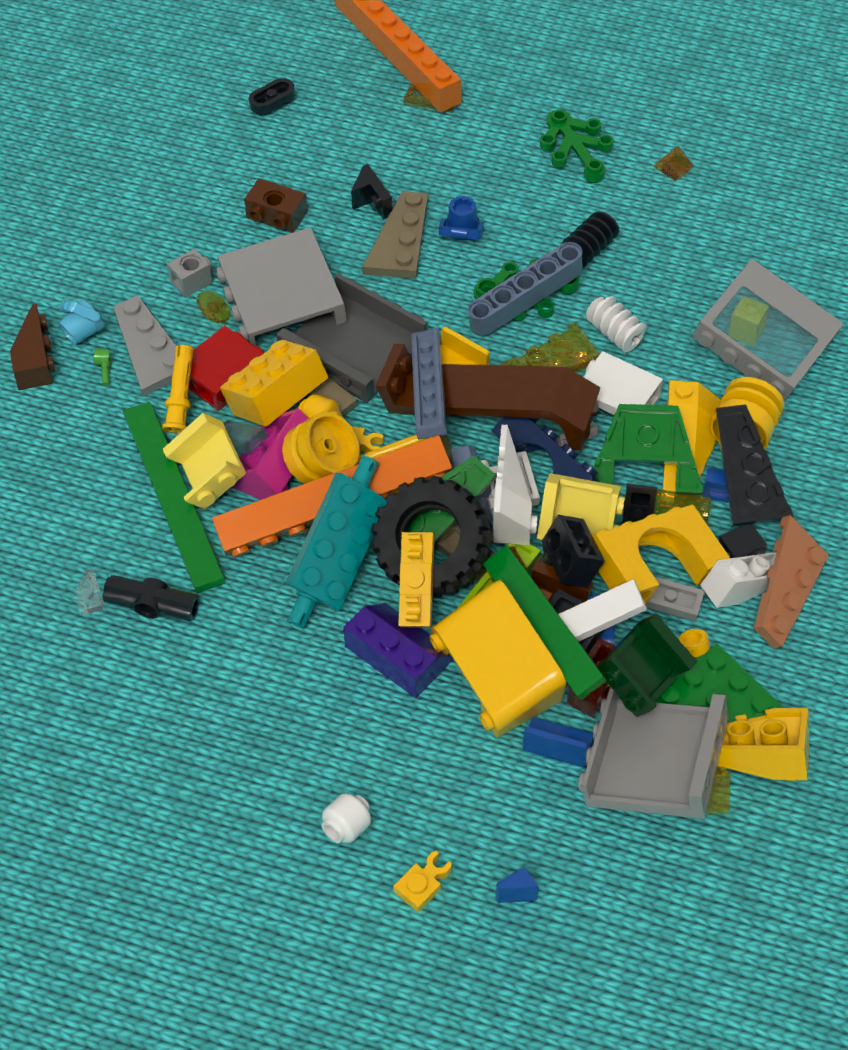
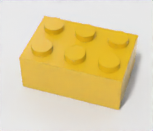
[220,339,328,427]

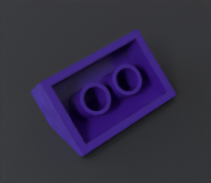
[343,603,453,698]

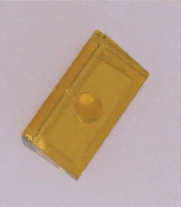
[654,489,712,524]

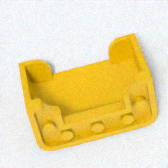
[429,580,566,738]

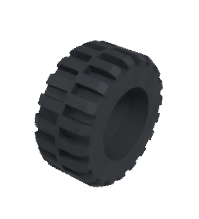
[371,476,493,598]

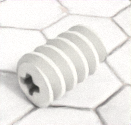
[586,296,647,353]

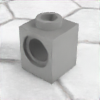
[167,249,213,298]

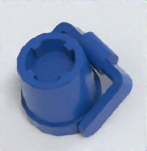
[439,196,484,241]

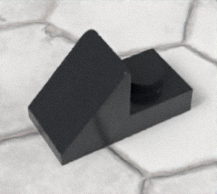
[351,164,392,220]
[622,483,657,524]

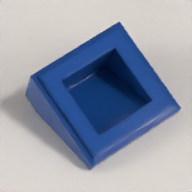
[496,867,539,903]

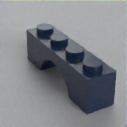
[491,417,600,482]

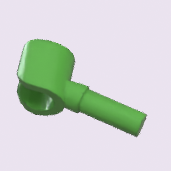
[93,348,112,386]

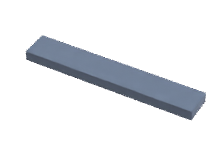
[411,328,447,440]

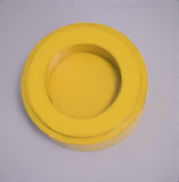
[678,629,710,658]

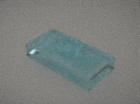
[223,420,268,454]

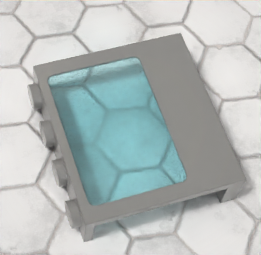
[691,259,844,402]

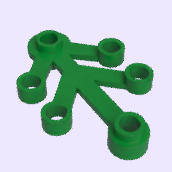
[540,110,614,183]
[473,259,580,321]

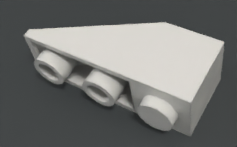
[700,552,777,608]

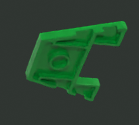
[594,404,703,496]

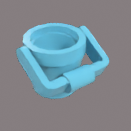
[58,299,105,345]

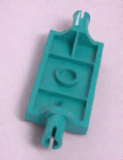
[285,455,387,629]

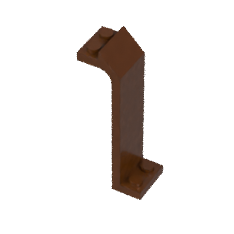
[376,344,601,450]

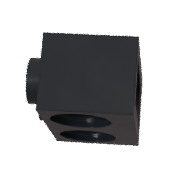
[541,514,605,588]

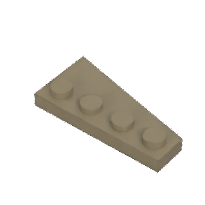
[362,191,428,279]

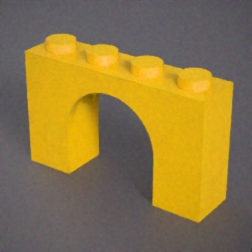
[593,504,730,603]

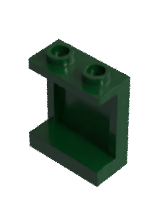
[597,613,697,717]

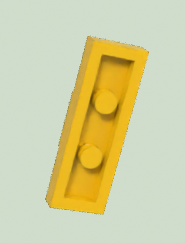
[399,532,435,628]

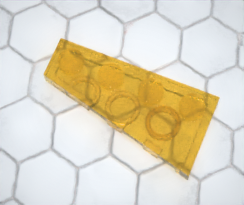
[500,322,600,372]

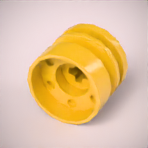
[710,377,785,450]

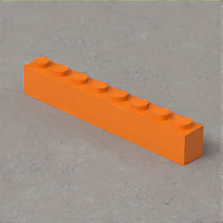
[335,0,461,113]
[212,435,452,558]

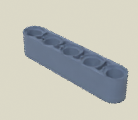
[468,242,583,336]

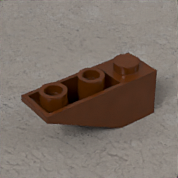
[10,304,55,390]

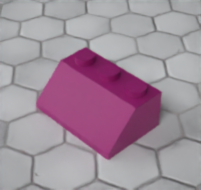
[232,408,309,500]

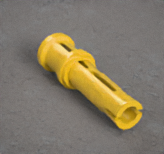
[162,345,194,434]

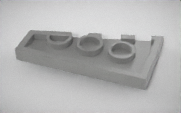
[113,295,176,397]

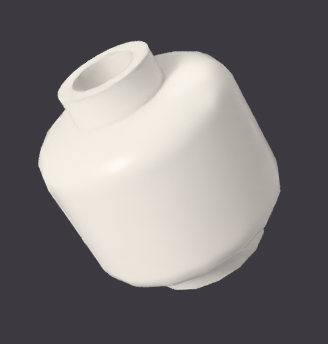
[321,793,371,843]

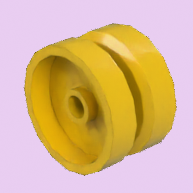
[282,412,359,484]

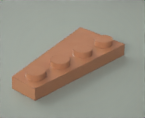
[753,515,829,649]

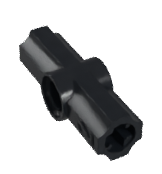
[103,575,200,622]

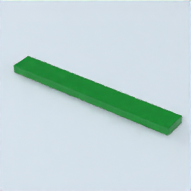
[123,402,225,594]

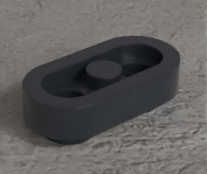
[249,78,295,115]

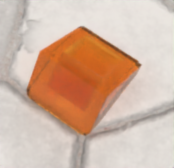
[653,146,694,181]

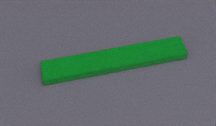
[483,545,607,700]

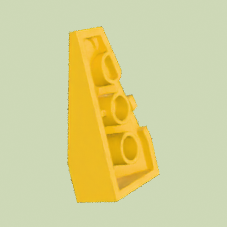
[662,380,721,496]
[717,708,809,781]

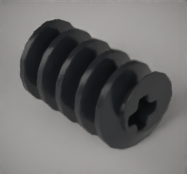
[562,211,619,268]

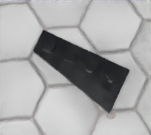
[715,404,794,527]

